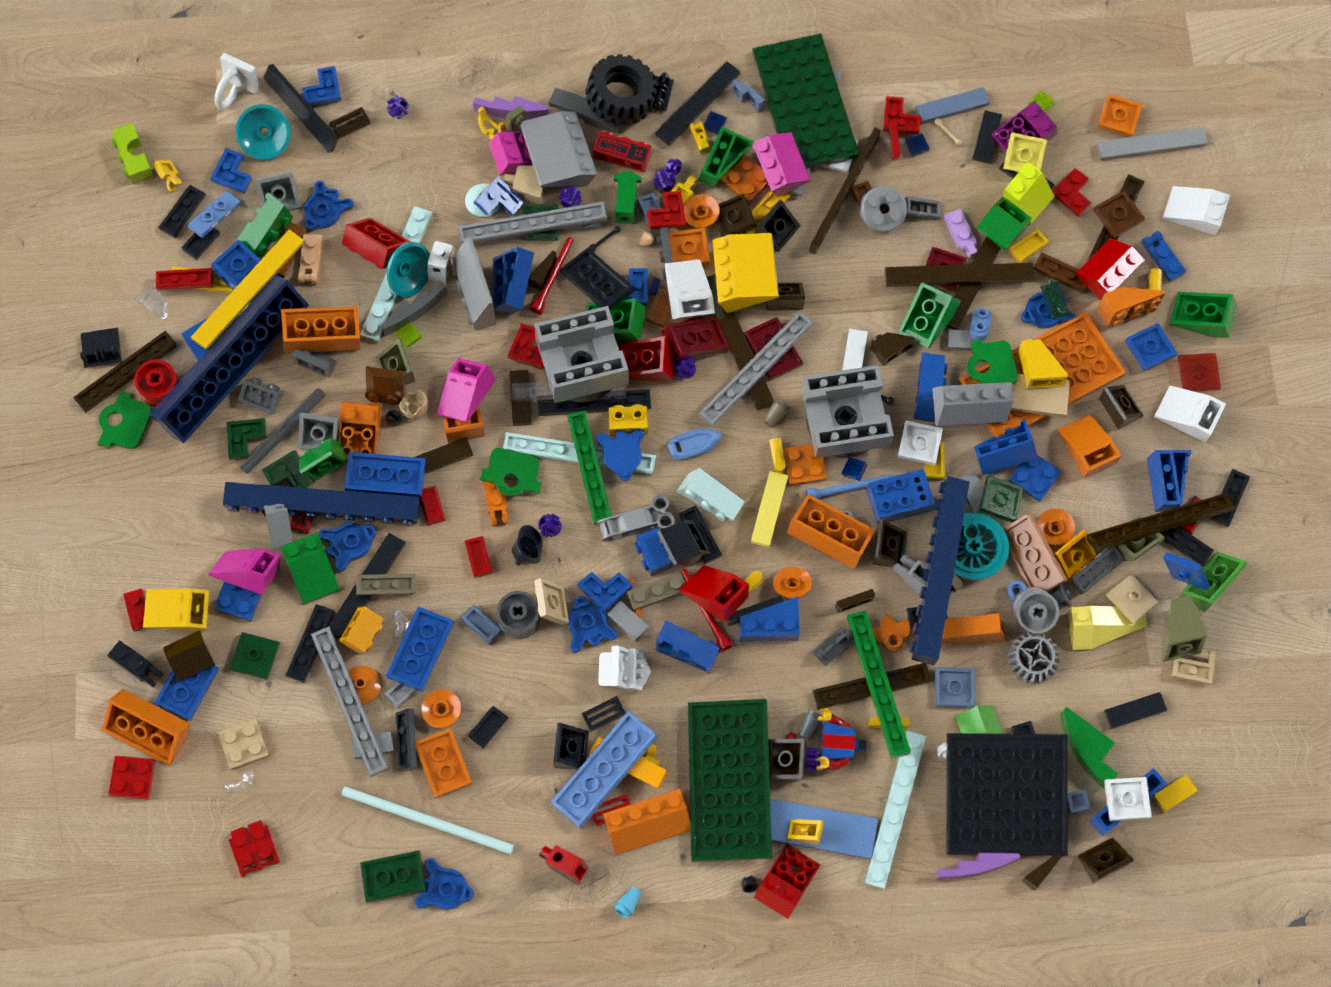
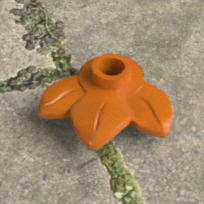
[872,614,910,652]

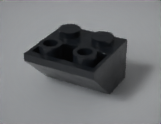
[657,520,711,566]

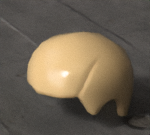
[399,389,428,419]

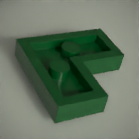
[226,418,267,460]
[261,450,315,488]

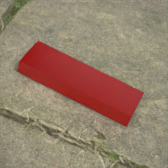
[156,268,213,291]

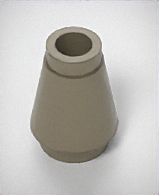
[764,399,790,428]

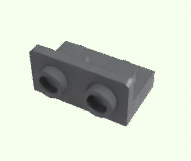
[292,349,337,378]
[238,377,284,414]

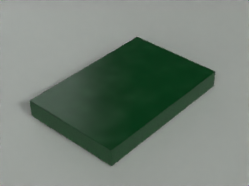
[360,850,426,903]

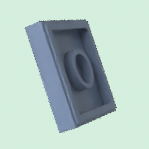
[935,667,975,708]

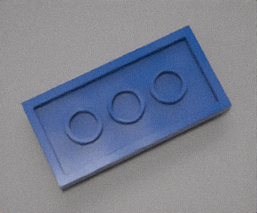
[344,452,426,497]
[386,606,454,692]

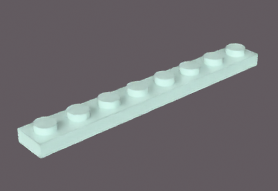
[360,206,432,343]
[864,731,926,890]

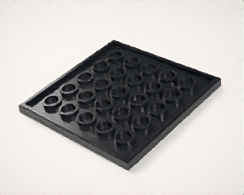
[946,733,1068,856]

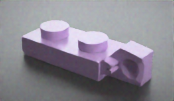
[943,209,977,259]

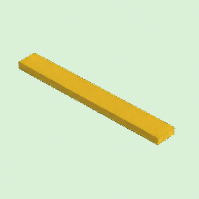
[191,229,304,350]

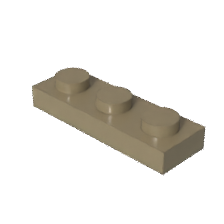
[626,572,685,611]
[356,574,416,595]

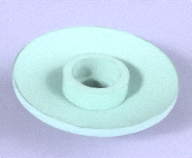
[465,184,501,218]

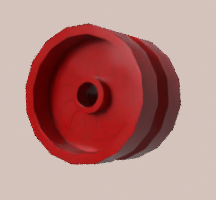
[134,359,180,407]

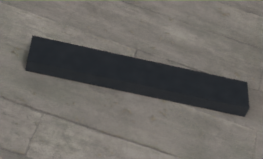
[656,61,740,147]
[263,64,339,153]
[537,389,651,416]
[328,533,406,639]

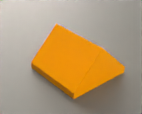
[1054,530,1097,583]

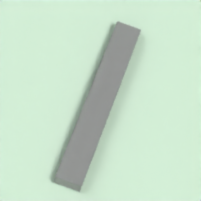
[458,202,607,244]
[698,311,813,427]
[311,627,389,777]

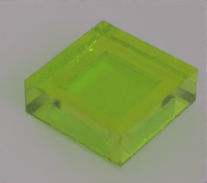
[1028,90,1055,112]
[395,322,422,348]

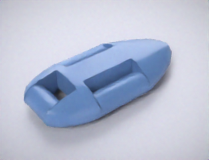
[667,428,721,460]

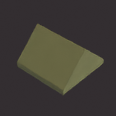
[376,338,415,385]
[1116,515,1165,561]

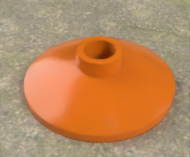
[684,194,719,228]
[1037,509,1075,546]
[773,567,812,599]
[348,666,381,705]
[421,689,461,728]

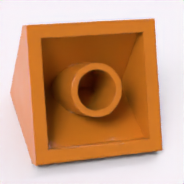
[443,408,485,443]

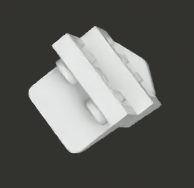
[599,646,651,690]

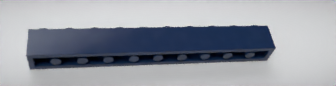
[909,476,970,665]
[223,482,420,526]

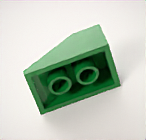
[898,282,961,348]
[1170,292,1237,338]
[585,298,646,343]
[281,532,340,605]

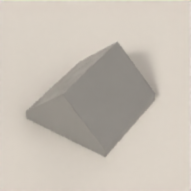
[256,172,301,210]
[298,412,340,450]

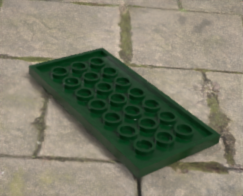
[752,33,859,169]
[688,699,773,862]

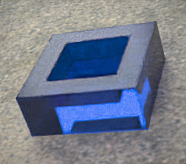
[703,111,727,135]
[905,133,930,157]
[841,457,867,481]

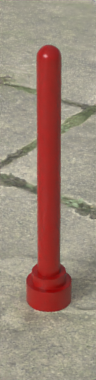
[529,237,574,315]
[681,569,733,652]

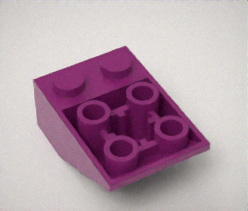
[991,100,1058,153]

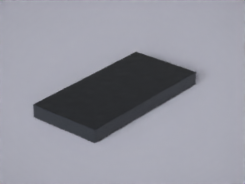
[560,248,635,311]

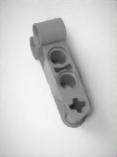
[597,494,674,542]

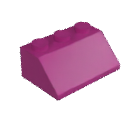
[753,132,811,197]

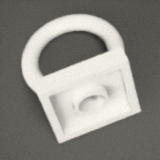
[215,53,259,110]

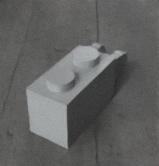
[893,555,928,594]

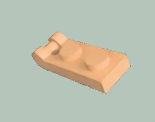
[298,234,323,284]

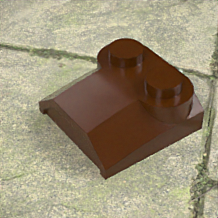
[365,366,406,405]

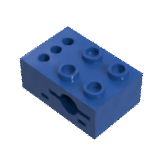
[211,240,278,305]
[866,469,935,525]

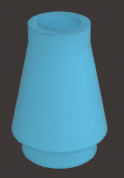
[614,887,642,919]

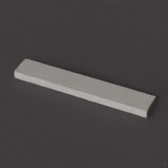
[1097,127,1208,160]

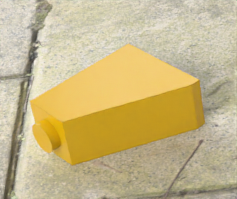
[1018,339,1068,389]

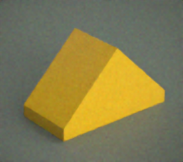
[787,819,824,846]

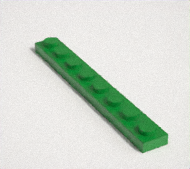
[847,611,911,759]

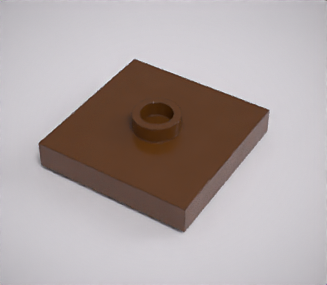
[1093,190,1145,238]

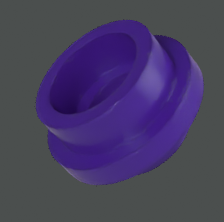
[665,159,682,176]

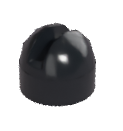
[386,410,401,427]
[741,875,758,893]

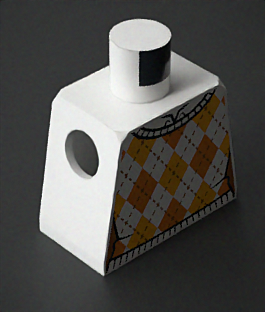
[427,241,456,284]

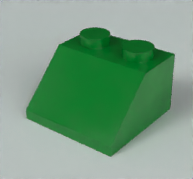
[299,438,348,480]

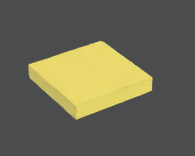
[1003,133,1048,172]

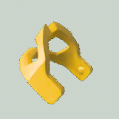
[478,107,507,139]

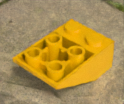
[143,588,209,633]

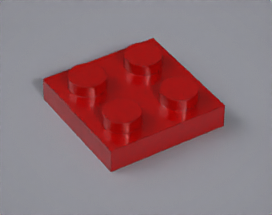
[108,756,156,800]

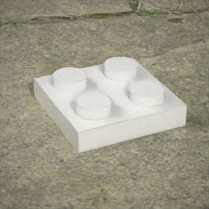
[898,420,943,466]
[1104,777,1152,821]

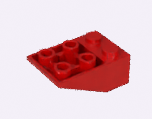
[679,565,749,623]
[753,844,821,919]

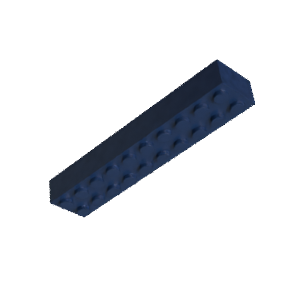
[150,276,309,443]

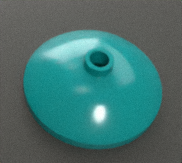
[235,104,291,160]
[387,242,430,297]

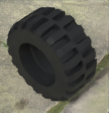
[585,54,657,126]

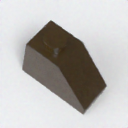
[870,332,915,366]

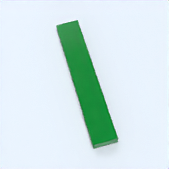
[567,410,612,525]

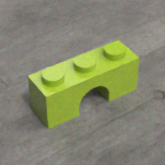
[111,123,154,184]

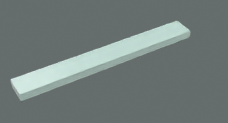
[503,432,656,475]

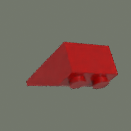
[617,336,675,382]

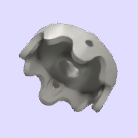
[860,186,907,232]

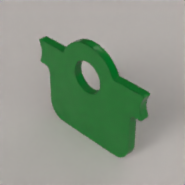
[967,339,1018,385]
[98,390,152,449]
[479,448,542,496]

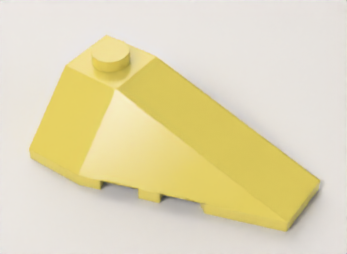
[1067,606,1147,651]

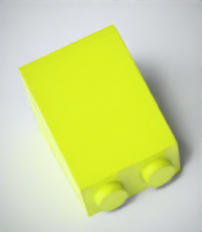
[1003,162,1054,224]

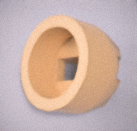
[639,230,654,247]

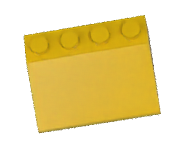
[713,233,779,313]

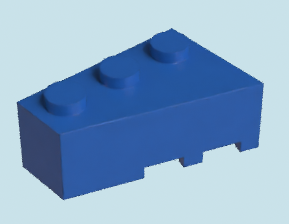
[974,419,1038,475]

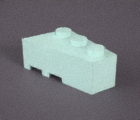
[676,468,745,523]

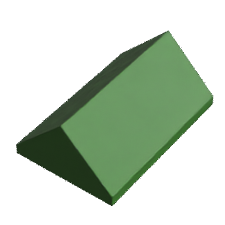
[1182,552,1247,612]
[955,705,1002,733]

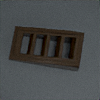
[528,251,557,291]
[1022,854,1061,891]

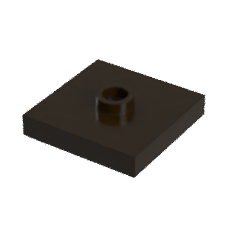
[715,193,757,237]

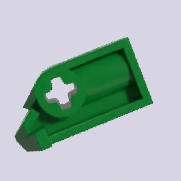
[614,171,642,224]

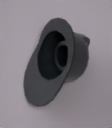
[511,525,543,566]

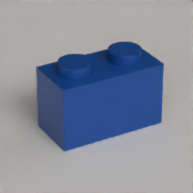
[634,528,672,576]

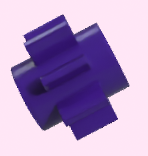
[387,95,409,119]
[653,169,676,192]
[559,186,582,208]
[673,358,696,379]
[538,513,562,538]
[805,748,822,773]

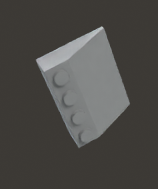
[520,111,597,187]
[450,236,496,331]

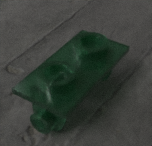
[1040,279,1071,320]

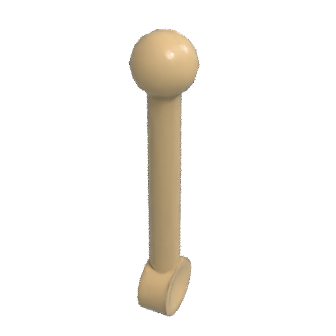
[934,118,963,146]

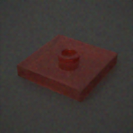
[1177,353,1221,392]

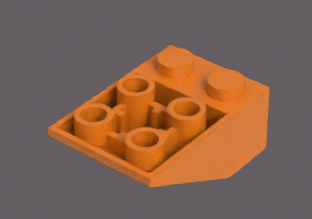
[1098,287,1165,327]
[338,400,382,459]
[1057,415,1121,479]

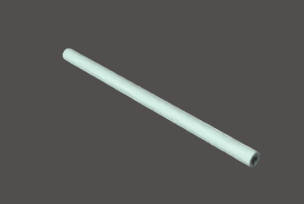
[341,786,514,855]

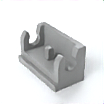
[264,504,293,548]

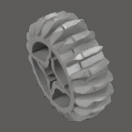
[1007,631,1061,684]

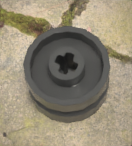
[496,591,541,639]

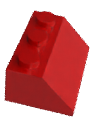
[342,217,411,269]
[1075,238,1144,300]

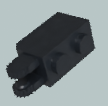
[107,640,164,688]

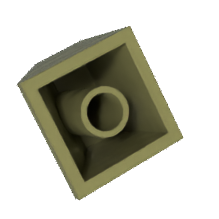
[1162,595,1207,662]

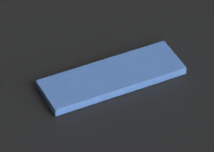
[551,710,659,828]
[771,799,878,859]

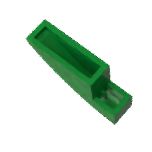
[1060,707,1118,789]

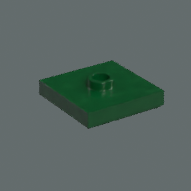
[229,632,280,680]

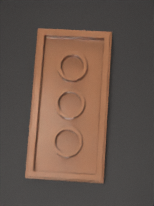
[1003,512,1068,592]

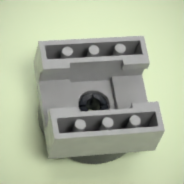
[534,306,629,403]
[801,365,894,458]

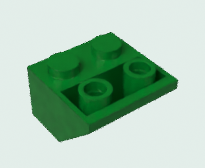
[976,196,1032,250]

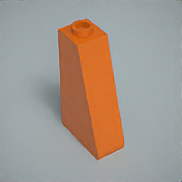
[941,613,1006,644]

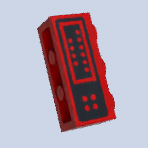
[593,131,652,173]

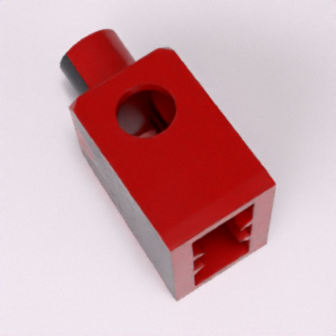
[539,845,588,885]

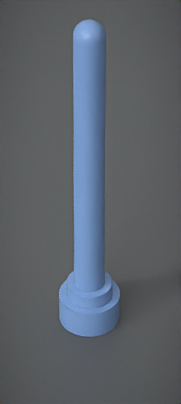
[805,474,895,500]

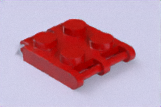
[228,820,281,878]

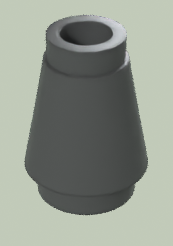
[798,709,823,740]

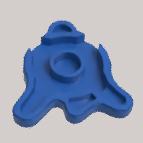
[304,181,354,231]
[1021,282,1076,329]
[596,429,644,482]
[319,522,376,572]
[568,596,617,653]
[415,858,474,910]

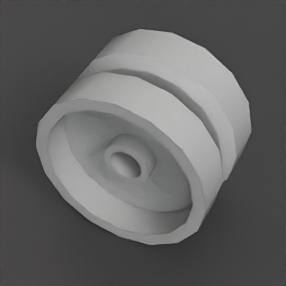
[1012,587,1059,633]

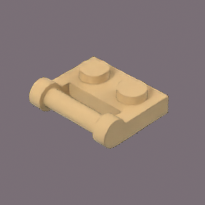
[1171,650,1216,685]

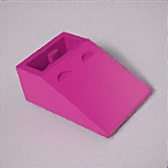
[489,131,533,175]
[437,358,496,423]
[208,548,281,595]

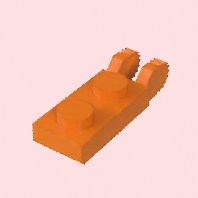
[483,481,508,527]

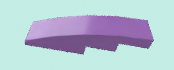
[473,96,549,120]
[937,853,1020,880]

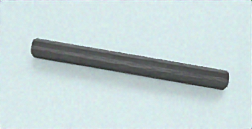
[240,388,325,474]

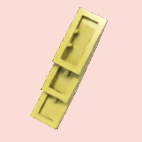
[751,471,788,548]

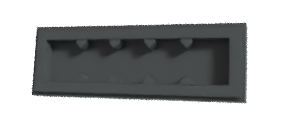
[1069,546,1125,594]

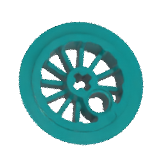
[954,513,1009,580]

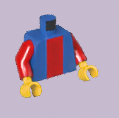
[815,708,866,770]

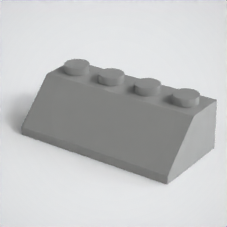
[933,382,1014,426]

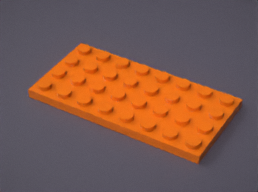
[958,312,1126,438]

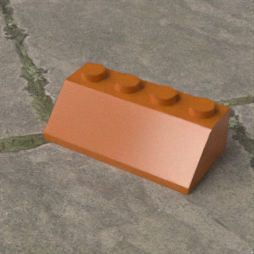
[281,306,360,353]
[787,494,876,569]
[101,689,191,766]
[603,789,690,855]

